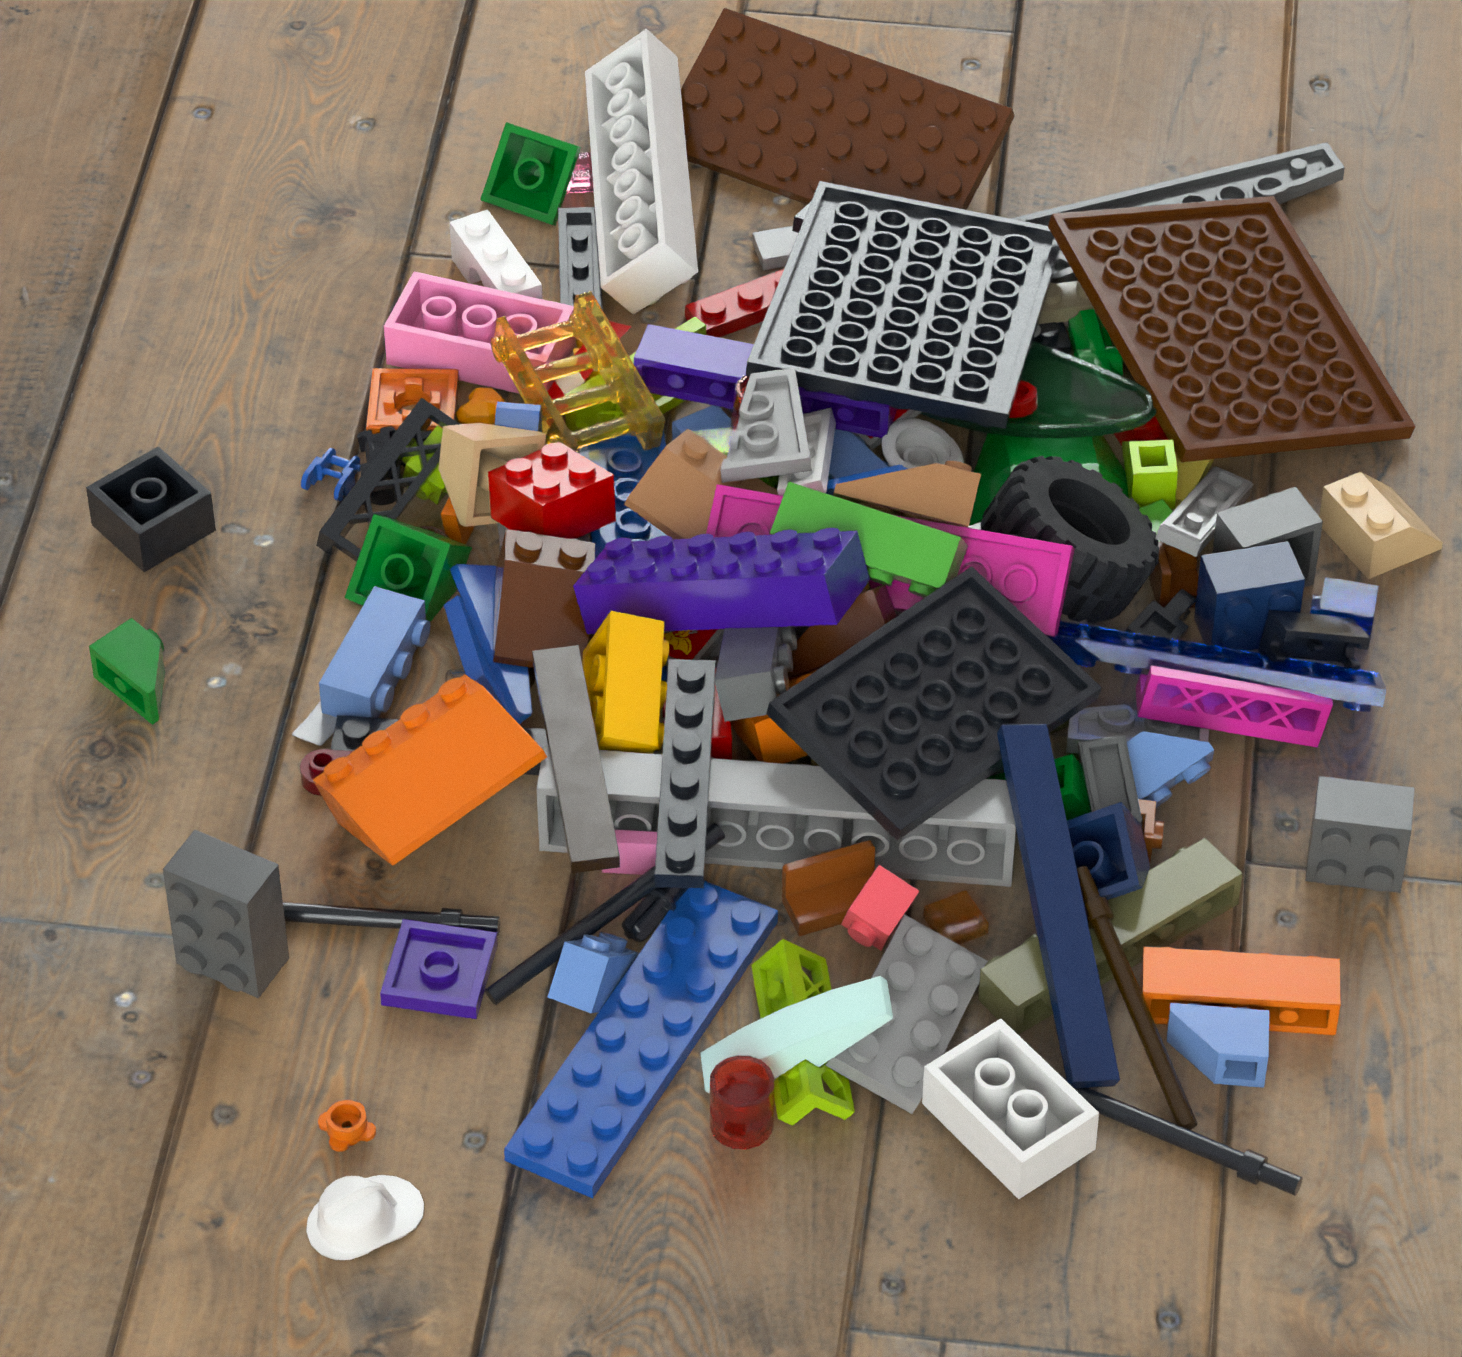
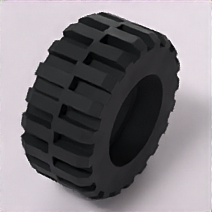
[981,456,1159,623]

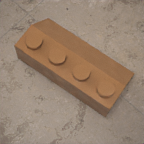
[624,429,778,539]

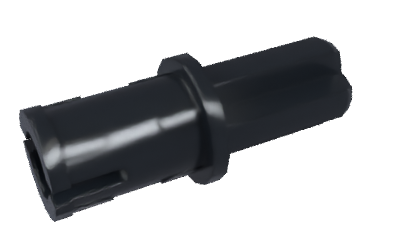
[622,887,689,943]

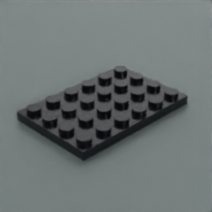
[766,566,1102,841]

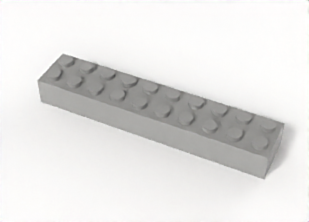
[536,746,1016,887]

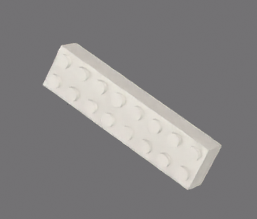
[585,29,698,315]

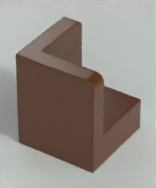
[1149,541,1199,608]

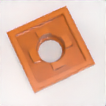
[366,368,459,434]

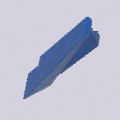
[444,564,533,724]

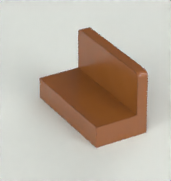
[782,840,875,936]

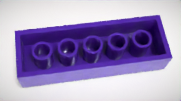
[573,528,870,634]

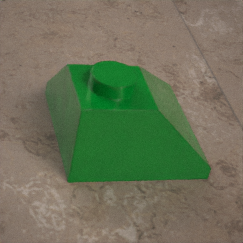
[480,122,581,226]
[344,514,472,622]

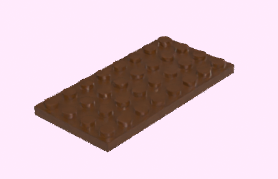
[681,8,1015,210]

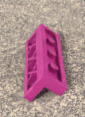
[1135,666,1333,748]

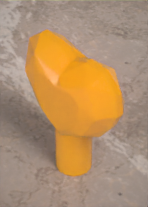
[456,387,506,425]

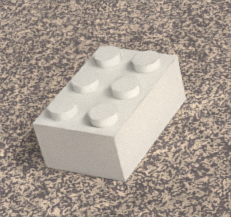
[922,1019,1099,1199]

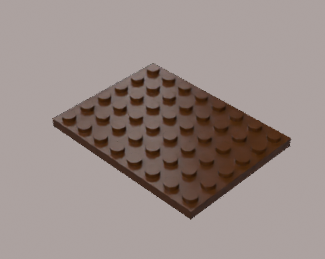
[1048,196,1415,463]

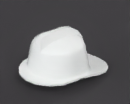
[306,1175,424,1260]

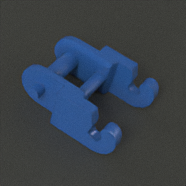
[301,448,360,501]

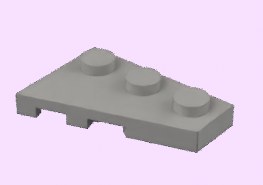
[720,368,812,483]

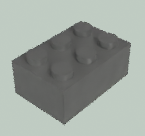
[163,830,289,998]

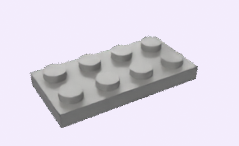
[825,915,988,1114]

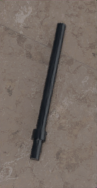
[485,823,725,1005]
[283,902,500,936]
[1061,1076,1303,1196]

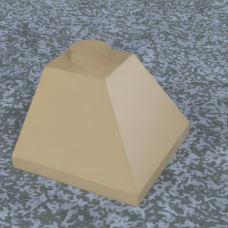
[438,423,546,527]

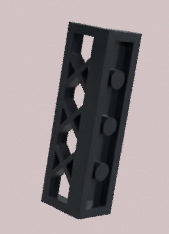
[316,398,459,562]

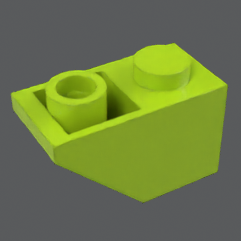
[1122,440,1178,509]

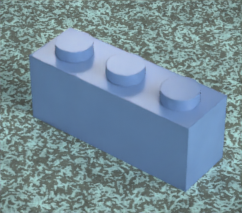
[319,586,430,718]

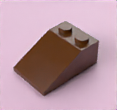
[493,529,595,668]

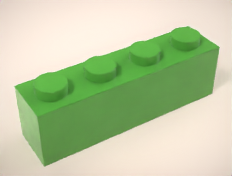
[770,481,968,598]

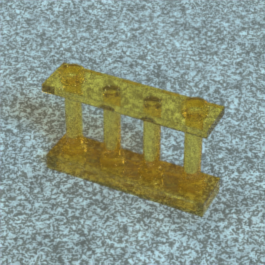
[490,291,665,452]

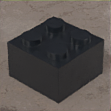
[86,446,216,572]

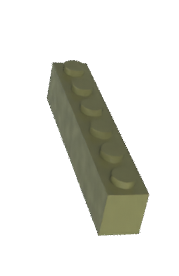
[978,838,1243,1035]

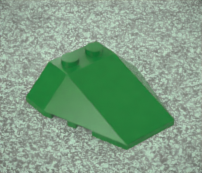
[969,404,1129,526]

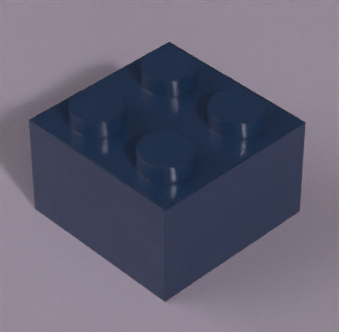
[1194,541,1305,657]

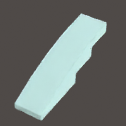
[700,976,893,1099]

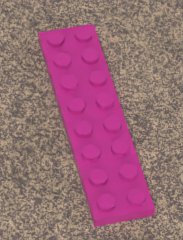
[706,484,1075,639]

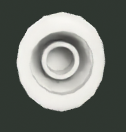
[882,418,964,469]

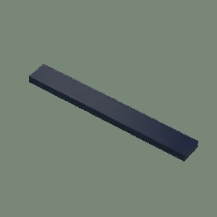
[997,724,1120,1088]

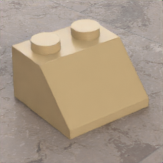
[1319,471,1443,579]

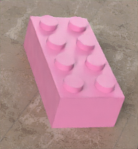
[384,272,576,399]

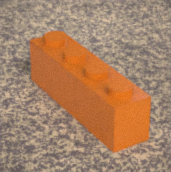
[1140,947,1341,1035]

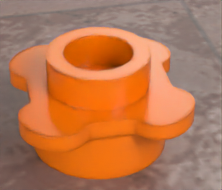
[318,1100,376,1152]

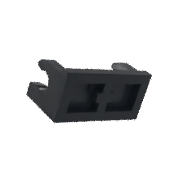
[1258,610,1371,670]

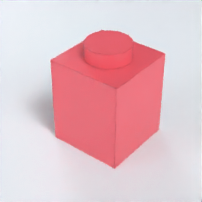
[841,865,919,951]

